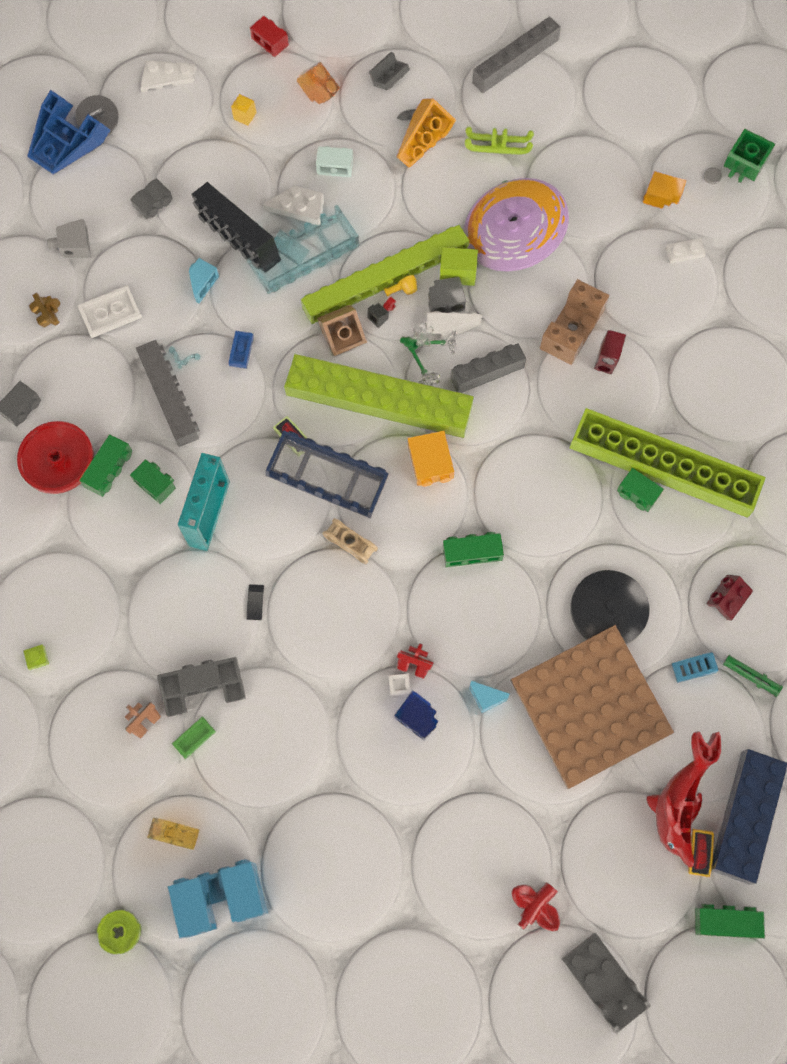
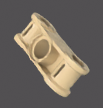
[322,518,378,564]

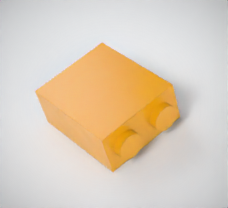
[408,431,454,487]

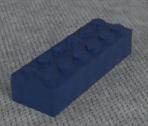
[711,749,787,885]

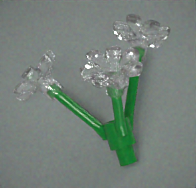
[400,322,457,386]

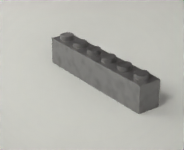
[472,16,561,93]
[136,340,200,447]

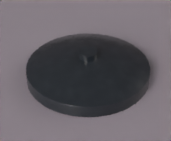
[570,570,650,644]

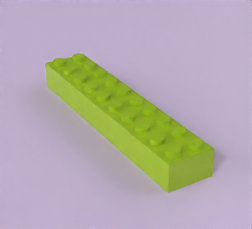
[284,354,474,438]
[570,408,766,518]

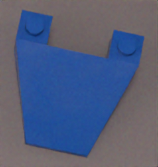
[27,90,110,175]

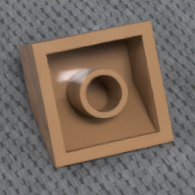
[317,305,367,356]

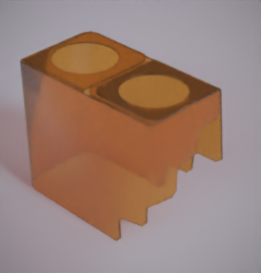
[297,62,340,104]

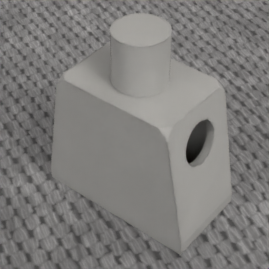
[47,219,91,258]

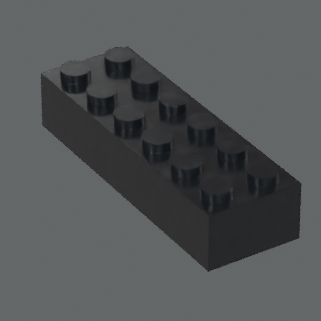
[191,182,281,273]

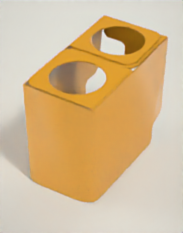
[643,171,686,209]

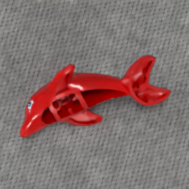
[646,731,721,868]

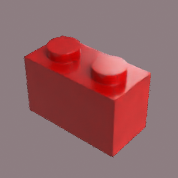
[250,15,289,57]

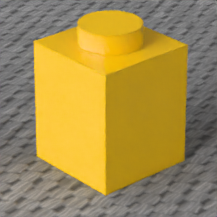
[231,94,256,126]

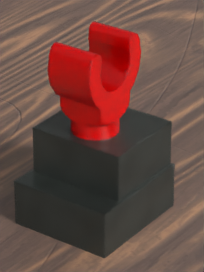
[367,297,397,328]

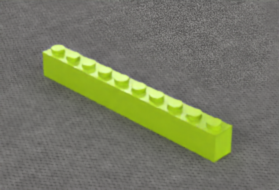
[301,225,469,324]

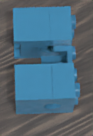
[168,859,268,939]

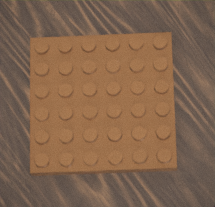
[510,625,674,789]

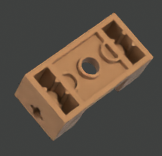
[540,279,610,365]

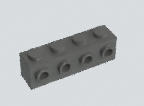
[450,343,526,393]

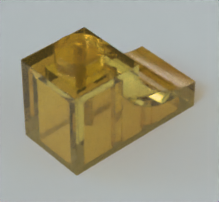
[147,817,200,850]

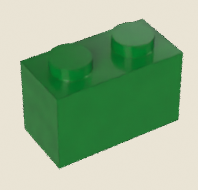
[130,459,176,504]
[617,468,664,512]

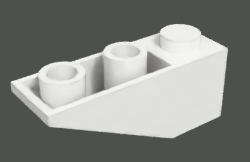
[426,311,482,341]

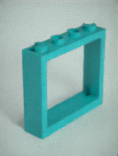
[177,452,230,551]

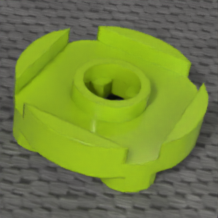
[97,910,141,954]

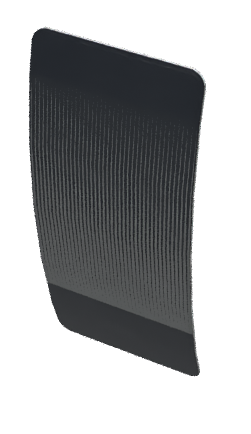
[246,584,264,620]

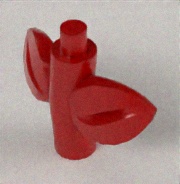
[512,882,560,931]

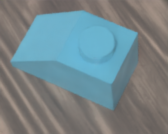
[189,258,219,303]

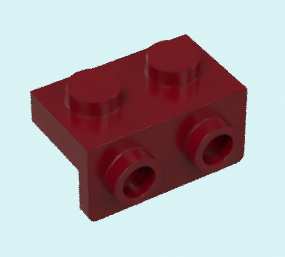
[706,574,753,621]

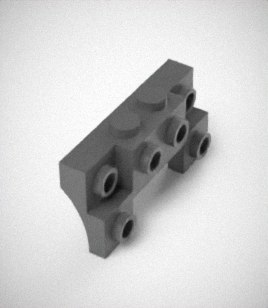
[157,657,246,717]

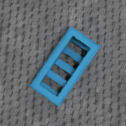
[671,652,718,683]

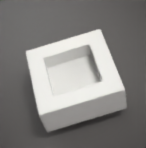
[389,674,410,697]

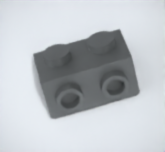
[369,52,410,90]

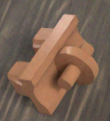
[125,702,161,739]

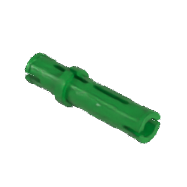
[723,654,783,697]

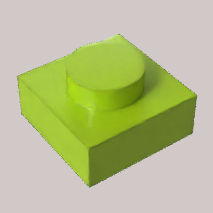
[23,644,49,670]

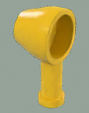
[384,275,417,297]

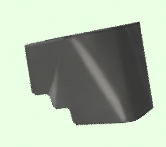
[428,277,466,313]

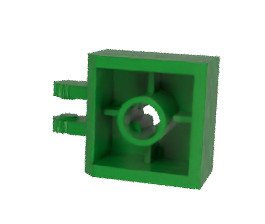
[724,128,776,183]

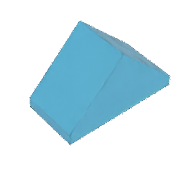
[469,681,510,713]

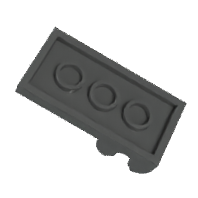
[562,933,651,1034]

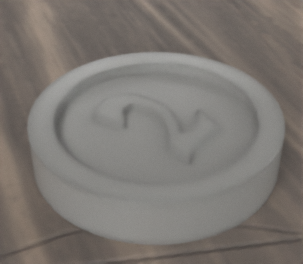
[704,168,722,184]

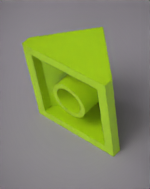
[440,247,478,286]

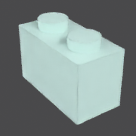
[316,146,353,177]

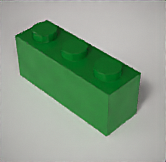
[79,434,132,497]
[442,532,504,567]
[695,904,765,939]

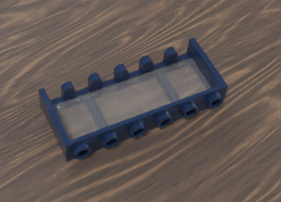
[265,430,389,519]

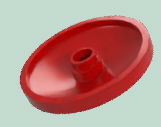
[17,421,94,494]

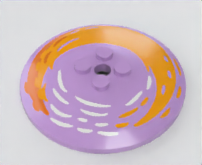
[464,178,569,271]

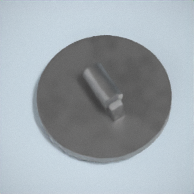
[75,95,119,133]

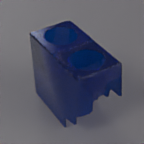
[394,690,438,741]

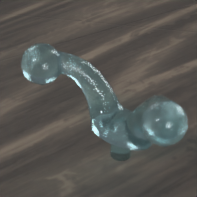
[169,347,201,369]

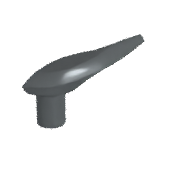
[397,109,416,121]

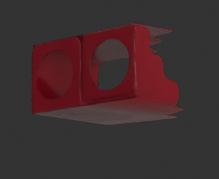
[594,330,626,375]

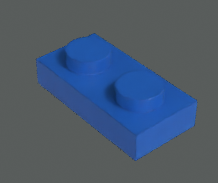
[228,331,254,369]

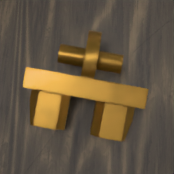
[28,292,60,328]

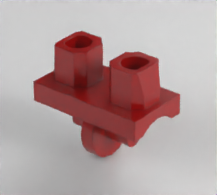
[397,643,434,679]

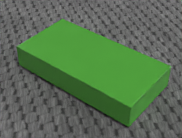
[172,716,216,759]

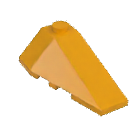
[396,98,456,168]

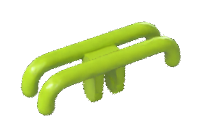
[464,126,534,155]

